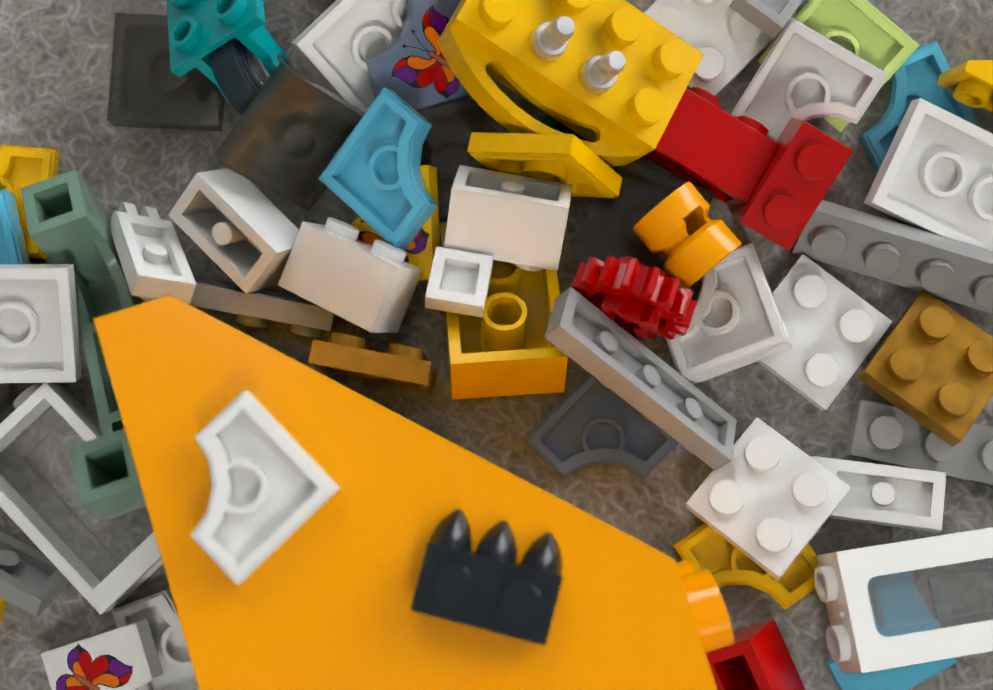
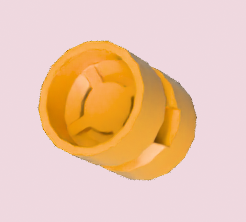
[632,181,742,289]

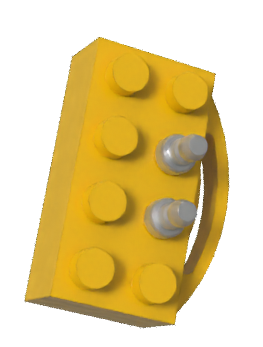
[437,0,704,166]

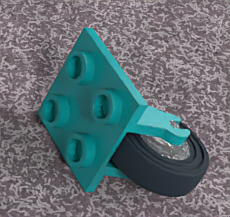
[166,0,298,126]

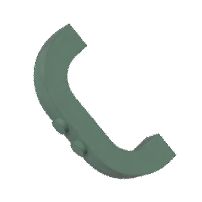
[20,169,147,520]

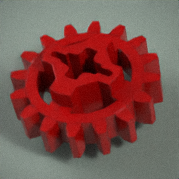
[571,256,697,340]

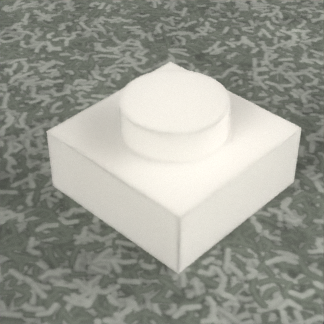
[425,246,494,318]

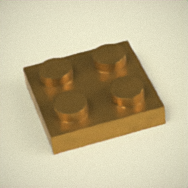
[857,289,993,447]
[308,332,437,392]

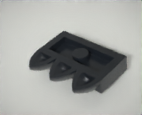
[411,509,563,646]

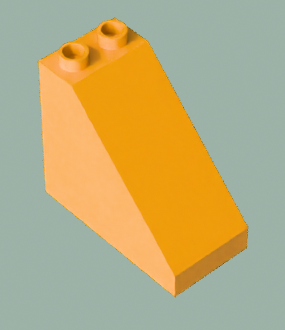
[93,295,734,690]

